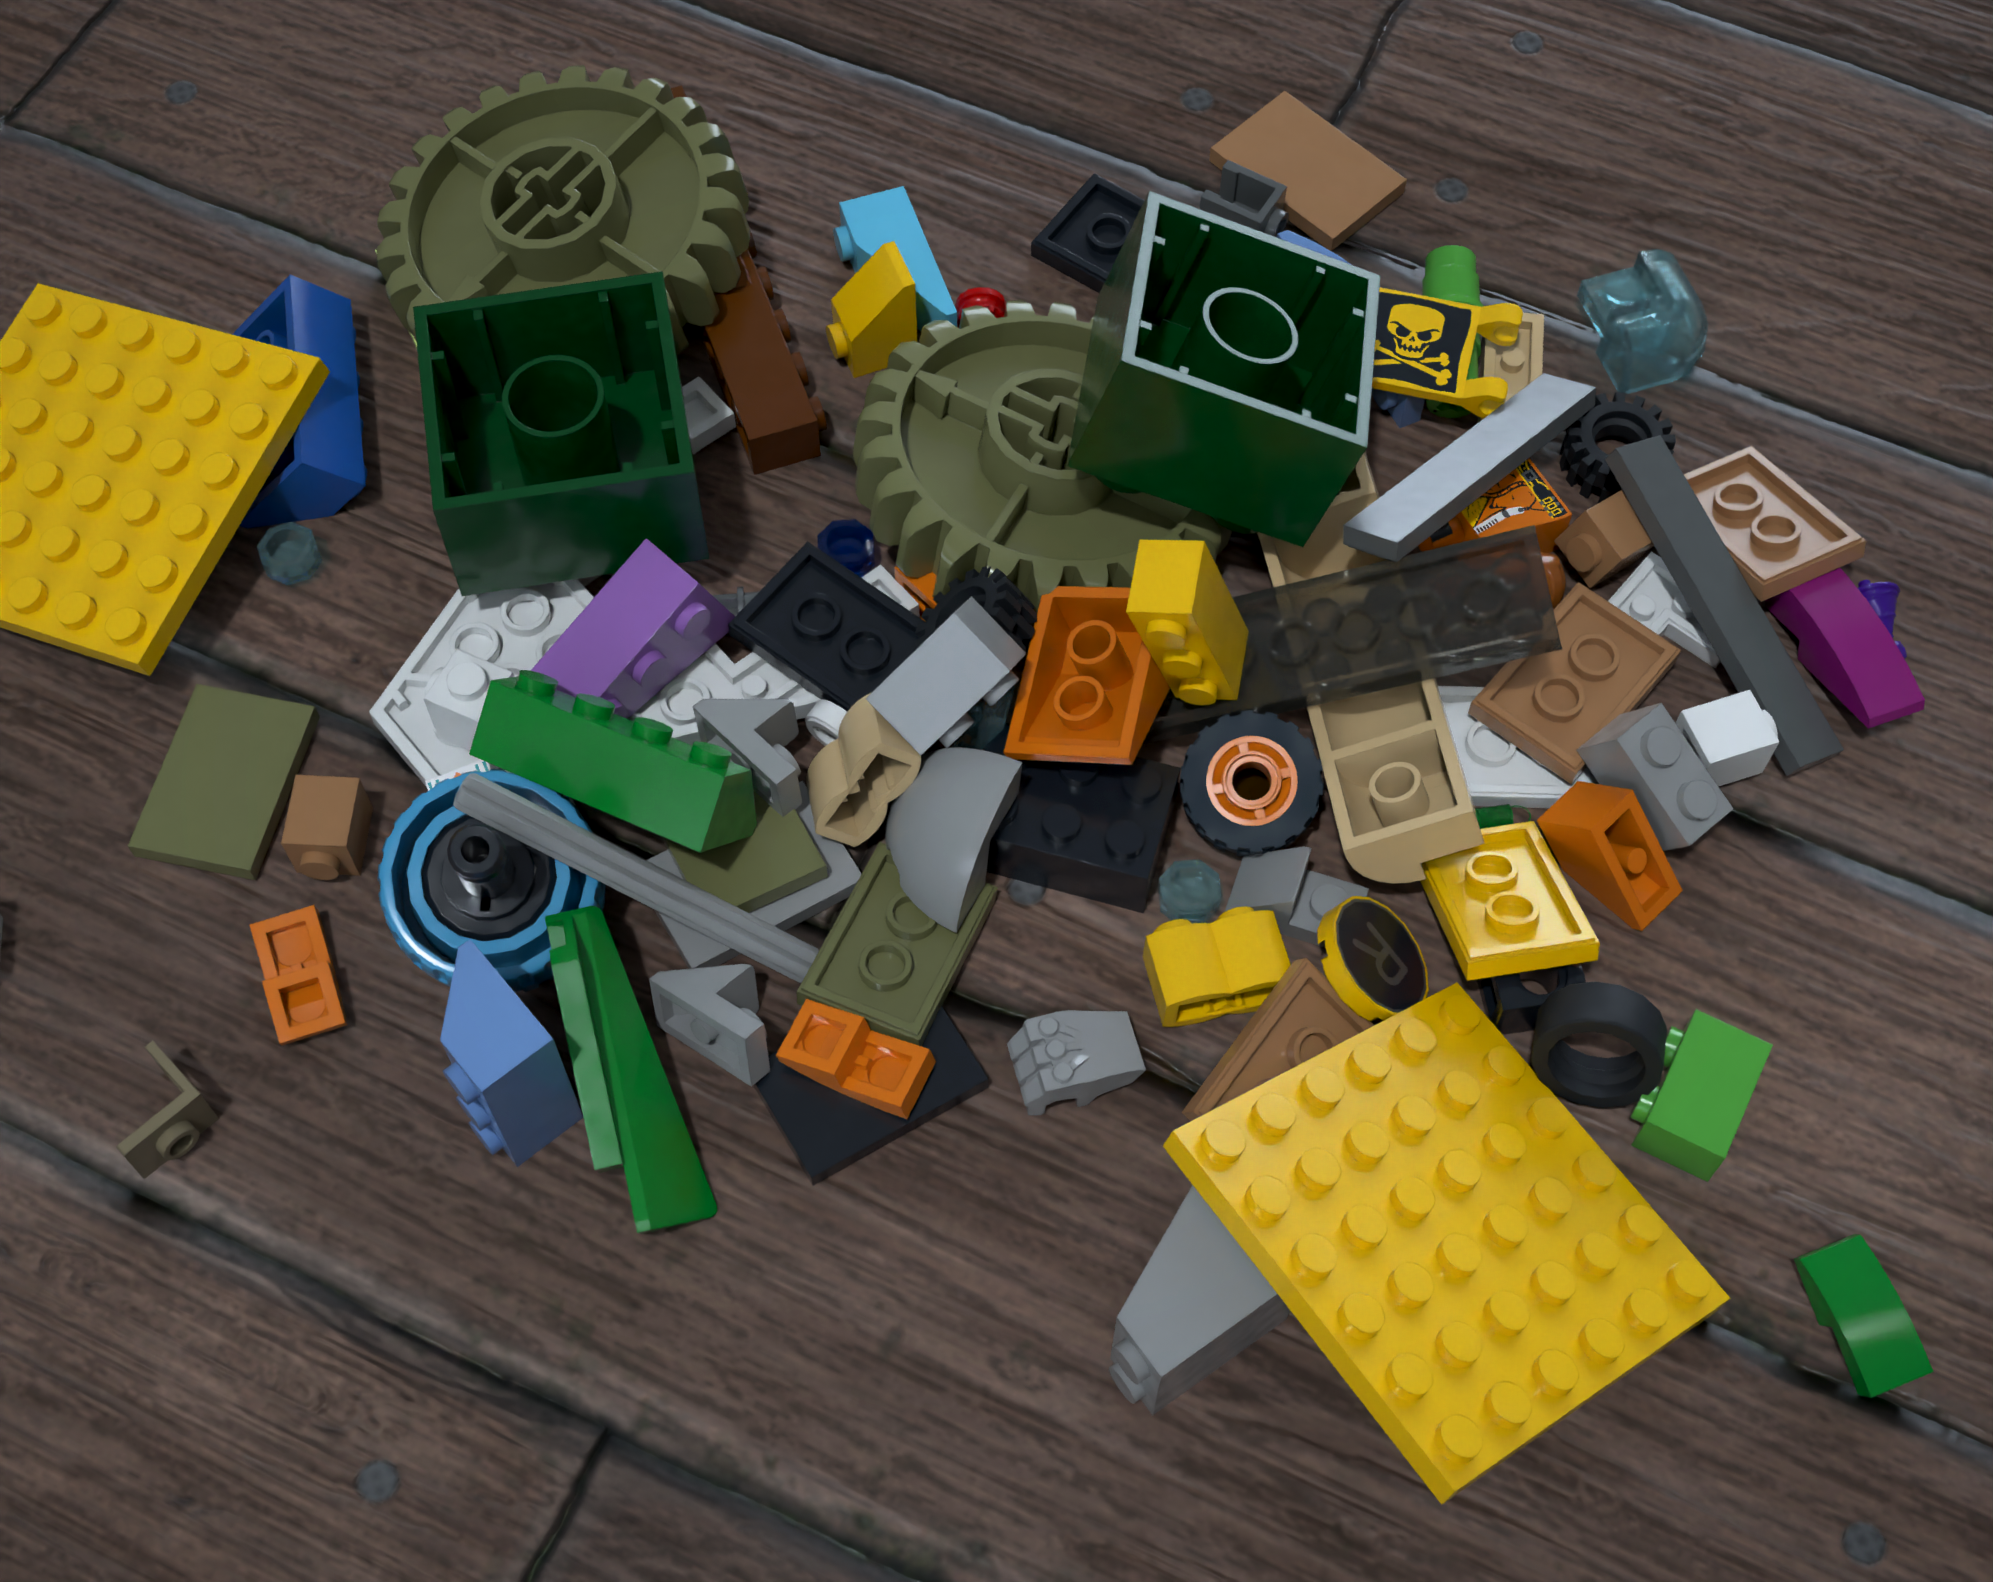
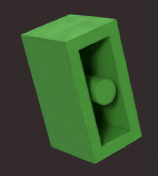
[1630,1009,1773,1182]

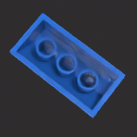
[232,275,367,528]

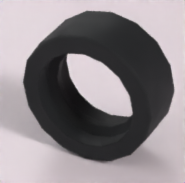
[1531,981,1667,1108]

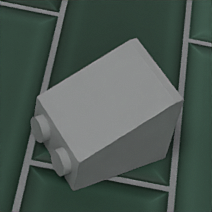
[1109,1185,1290,1416]

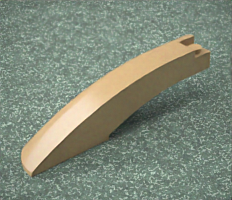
[1257,452,1485,884]

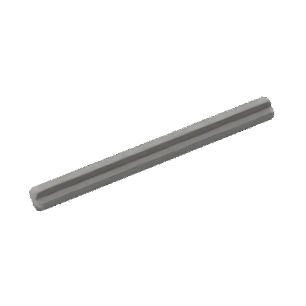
[453,773,819,983]

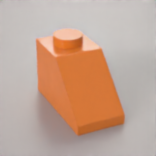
[1537,781,1683,931]

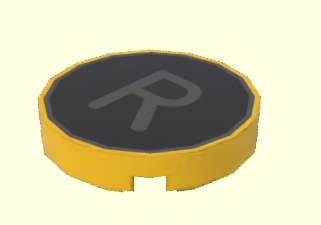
[1317,896,1429,1021]

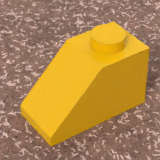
[826,241,917,378]

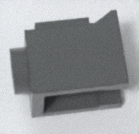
[1200,160,1289,237]

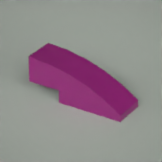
[1766,568,1925,729]

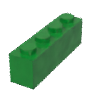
[469,670,757,853]

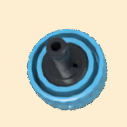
[377,769,606,992]

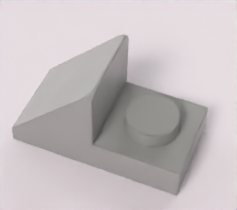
[692,699,803,817]
[1225,846,1369,948]
[649,964,770,1087]

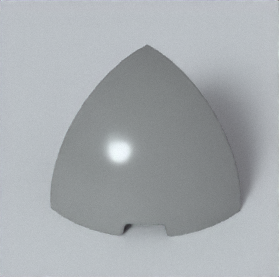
[885,747,1022,933]

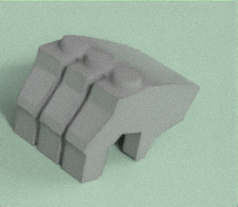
[1007,1010,1146,1115]

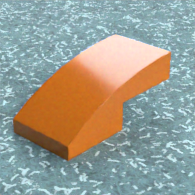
[250,905,347,1046]
[776,999,936,1119]

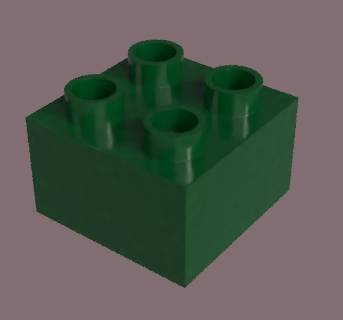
[1067,191,1381,547]
[413,271,710,596]

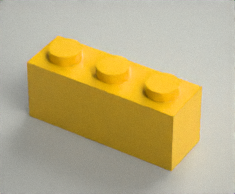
[1126,539,1249,705]

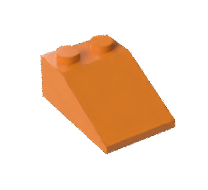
[1004,586,1170,765]

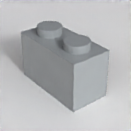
[866,596,1026,755]
[1576,703,1733,851]

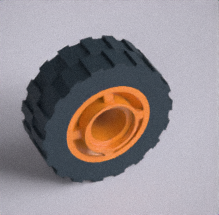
[1180,710,1324,856]

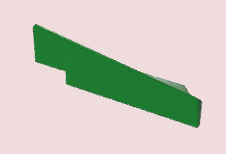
[545,906,717,1234]

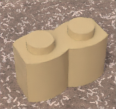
[806,693,921,847]

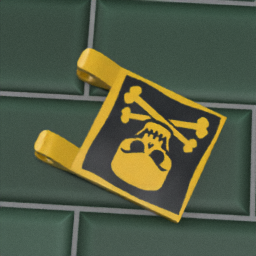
[1372,287,1523,419]

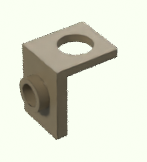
[116,1040,219,1179]

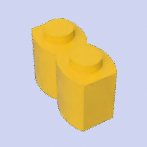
[1142,906,1291,1027]

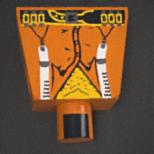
[1418,458,1572,573]

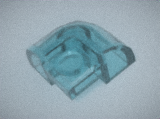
[1577,249,1708,394]

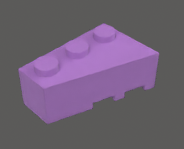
[530,538,735,719]

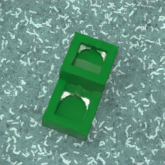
[1794,1234,1934,1398]

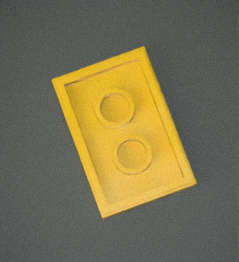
[1420,821,1600,981]

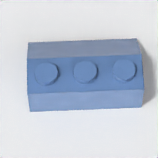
[440,939,583,1167]

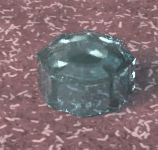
[257,522,323,585]
[1158,859,1222,923]

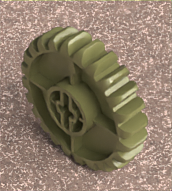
[376,65,751,355]
[853,300,1232,628]

